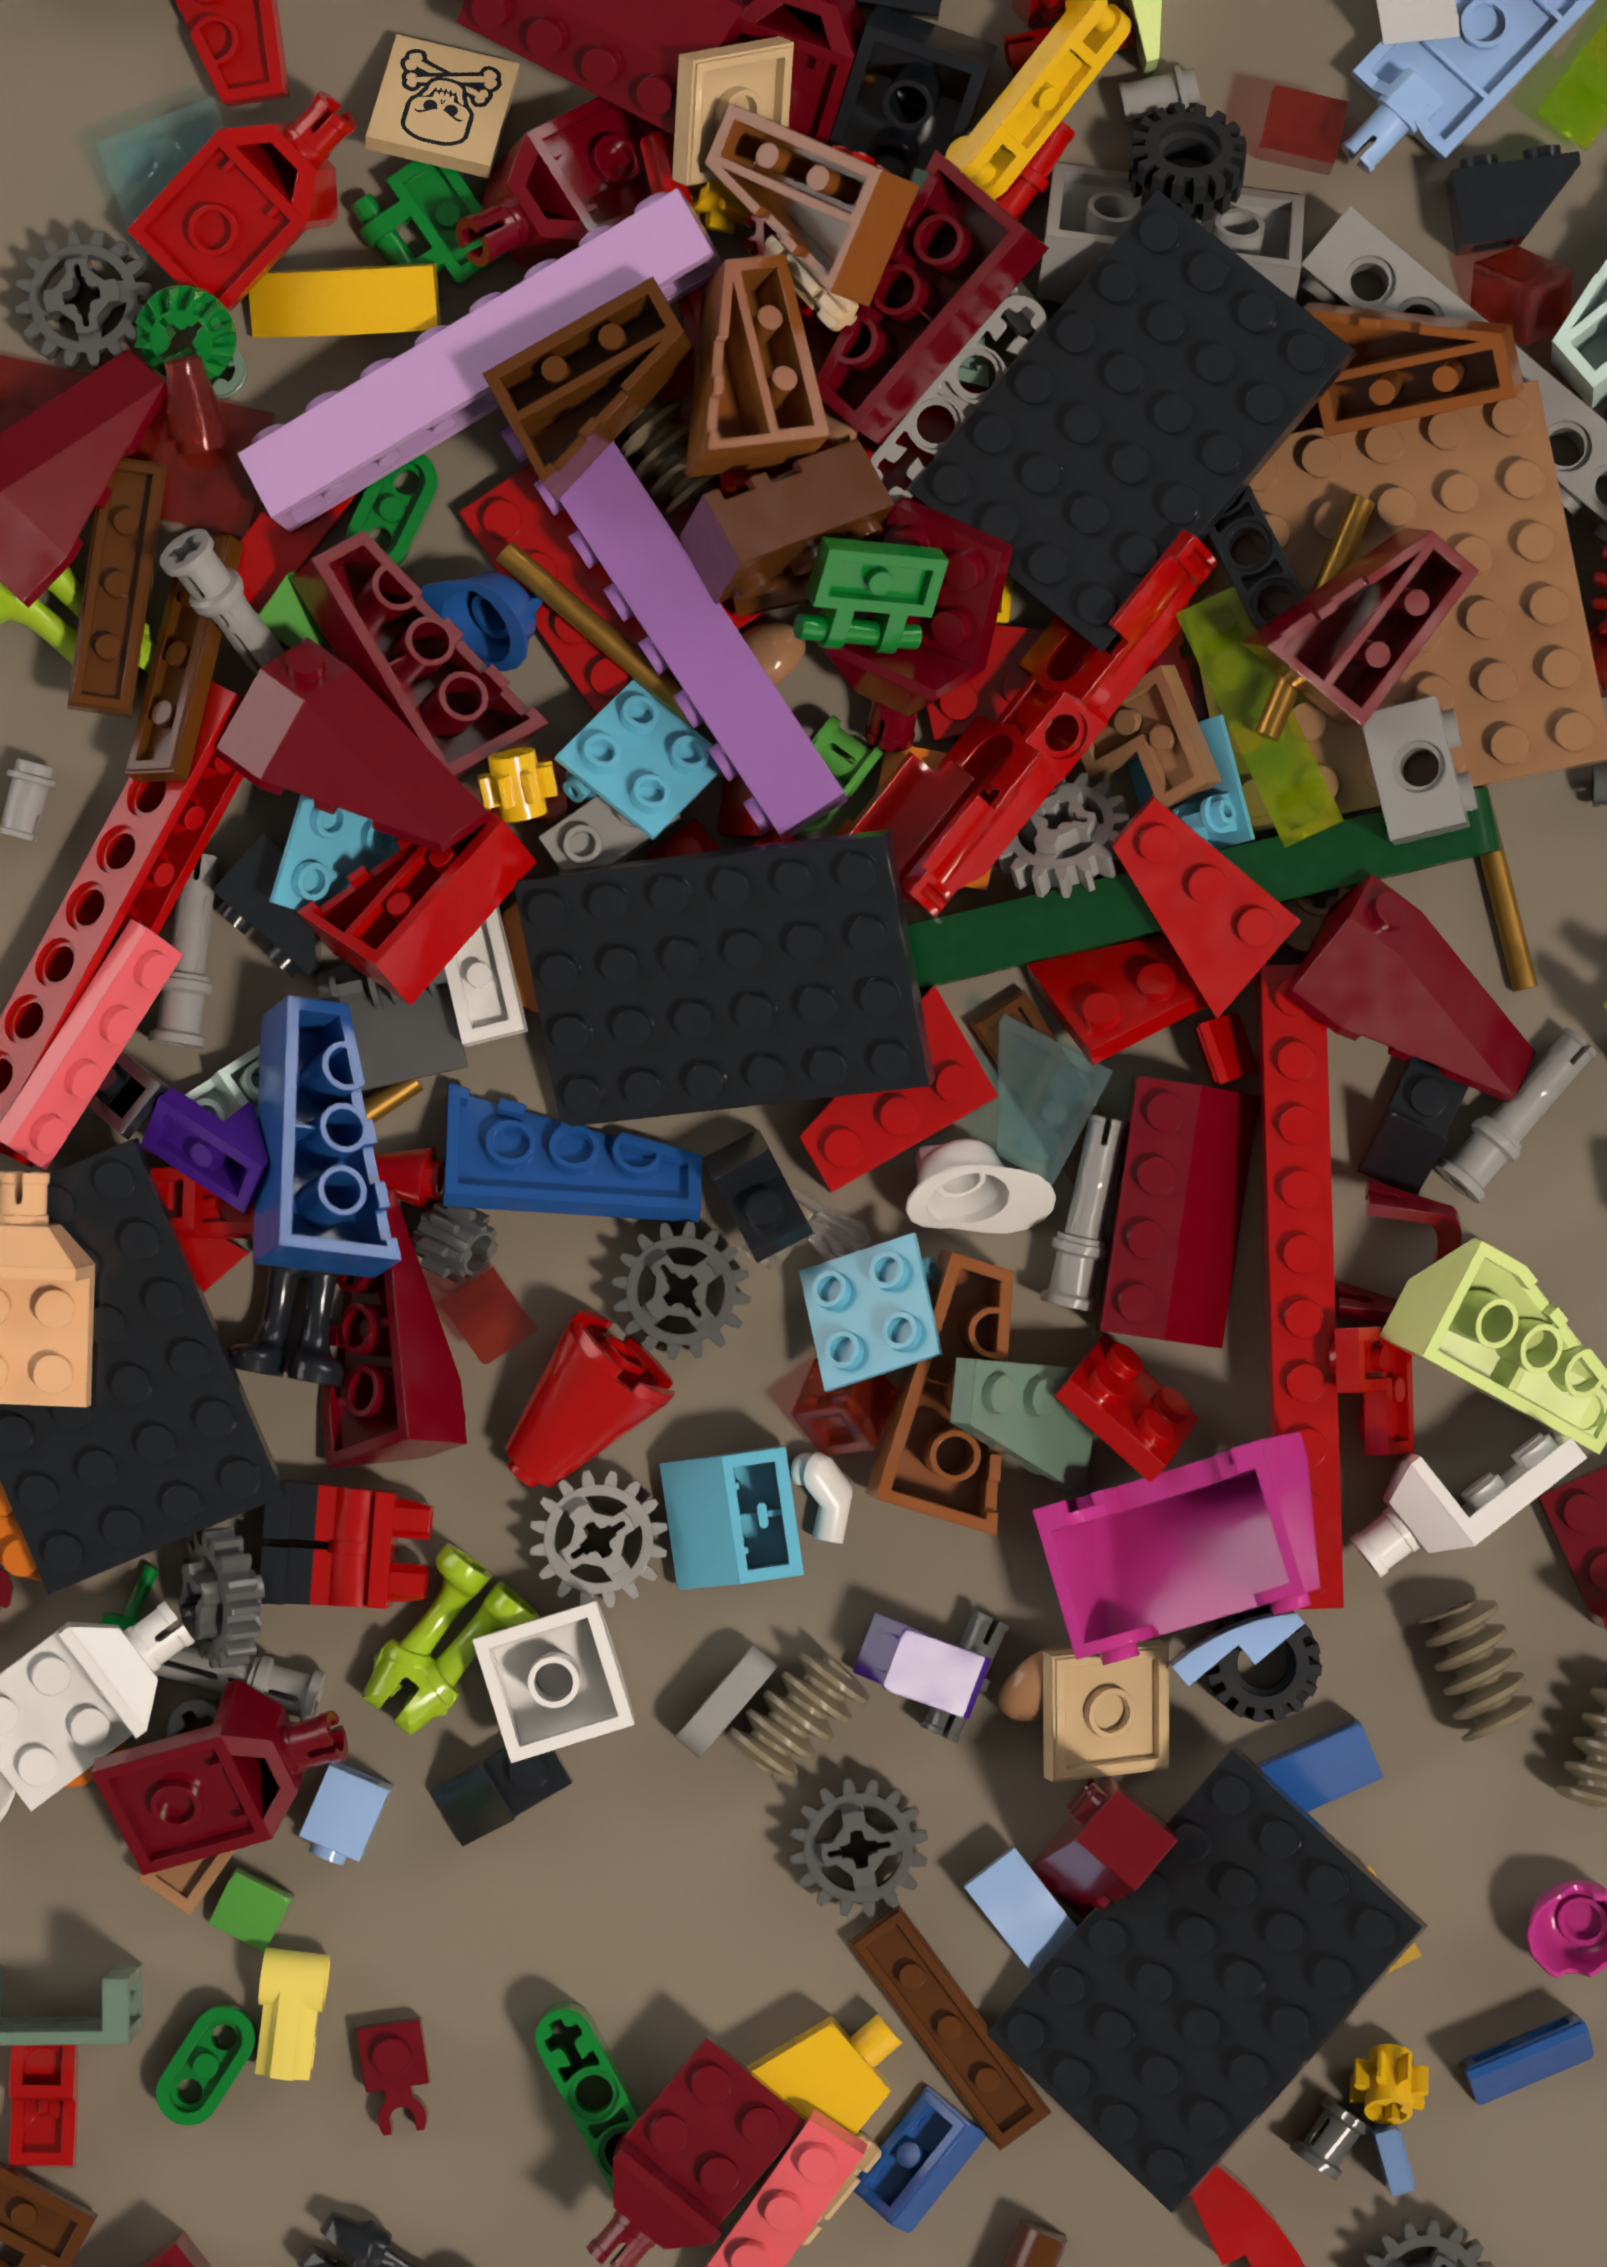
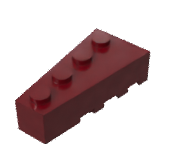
[816,150,1049,445]
[291,530,549,780]

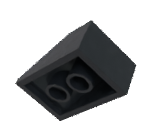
[828,5,997,180]

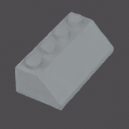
[1036,163,1305,304]

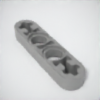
[870,295,1047,502]

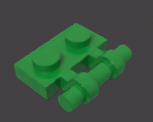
[351,161,510,303]
[794,537,949,654]

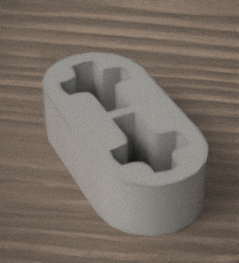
[674,1645,778,1758]

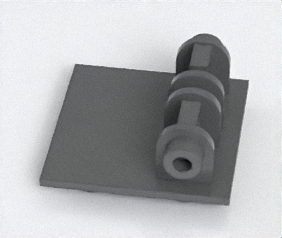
[317,964,468,1092]

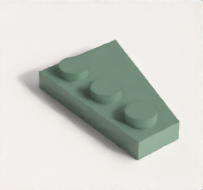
[950,1357,1093,1497]

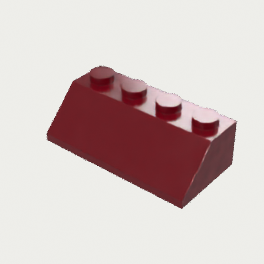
[456,0,749,136]
[1095,1076,1259,1349]

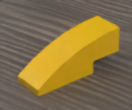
[249,263,441,338]

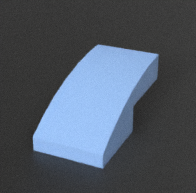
[1168,1610,1305,1686]
[963,1846,1078,1976]

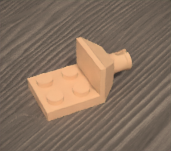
[0,1171,95,1407]

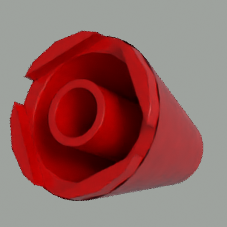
[505,1310,675,1488]

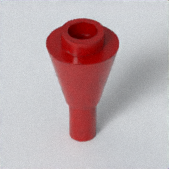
[374,1147,444,1210]

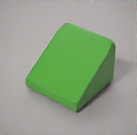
[259,570,326,649]
[208,1866,295,1952]

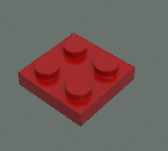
[1054,1333,1200,1483]

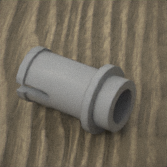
[1118,65,1201,123]
[0,758,57,842]

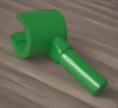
[101,1565,159,1631]

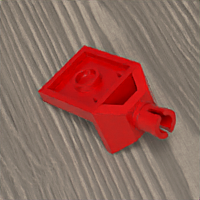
[127,91,357,313]

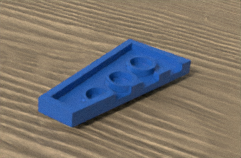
[443,1083,702,1223]

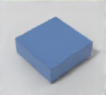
[1370,2123,1416,2197]

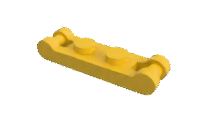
[945,0,1131,199]

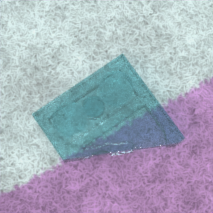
[94,96,226,259]
[996,1014,1113,1185]

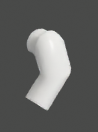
[790,1452,853,1544]

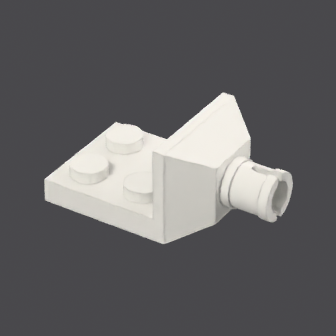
[1349,1432,1587,1578]
[0,1600,195,1811]

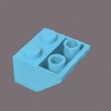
[659,1445,804,1590]

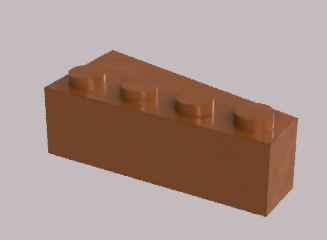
[865,1248,1013,1536]

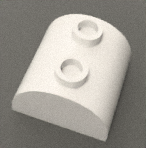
[473,1600,635,1763]

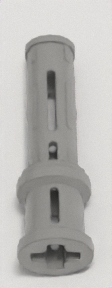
[160,529,285,675]
[148,854,222,1049]
[1436,1028,1597,1203]
[1039,1113,1129,1312]
[155,1636,326,1721]

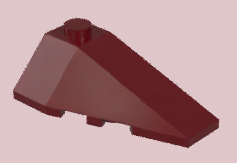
[0,349,170,608]
[216,637,489,854]
[1285,874,1536,1102]
[321,1189,467,1468]

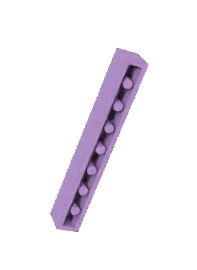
[237,188,723,533]

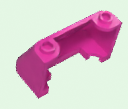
[1032,1431,1320,1666]

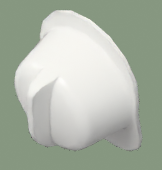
[905,1139,1056,1234]

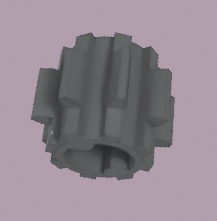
[412,1203,498,1284]

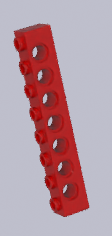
[0,681,244,1167]

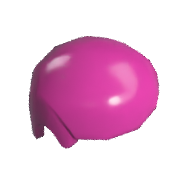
[1526,1880,1607,1978]

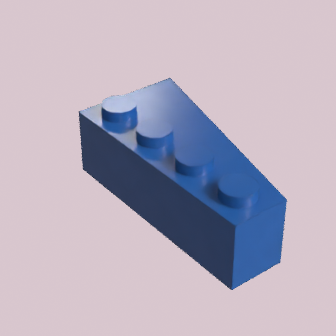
[253,995,402,1278]

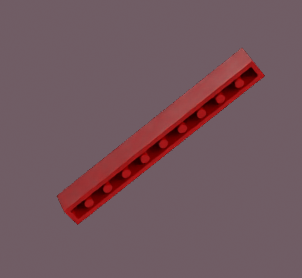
[1255,964,1344,1609]

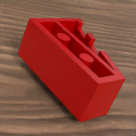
[297,810,537,1006]
[799,985,999,1193]

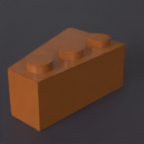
[704,103,920,307]
[685,254,830,478]
[1303,302,1524,437]

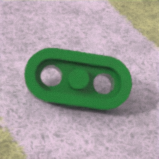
[346,454,439,566]
[156,2004,257,2126]

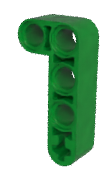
[535,2001,642,2193]

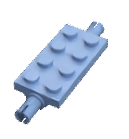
[1341,0,1597,174]

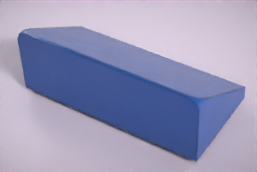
[1256,1719,1384,1812]
[1459,2013,1594,2105]
[853,2086,987,2233]

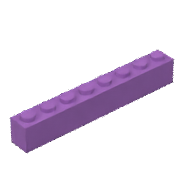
[499,407,848,842]

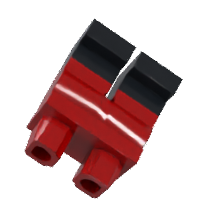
[260,1479,434,1609]

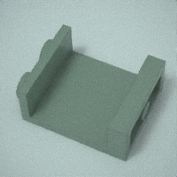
[0,1963,143,2045]

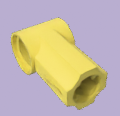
[255,1947,330,2081]

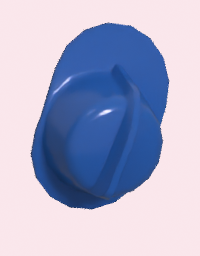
[419,571,543,671]

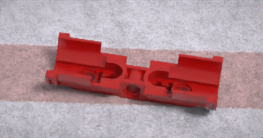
[833,530,1217,919]

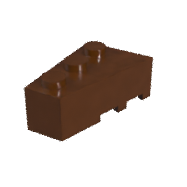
[482,277,696,502]
[679,438,895,604]

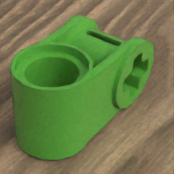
[793,715,884,839]

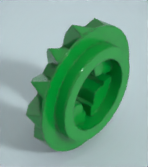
[135,285,237,387]

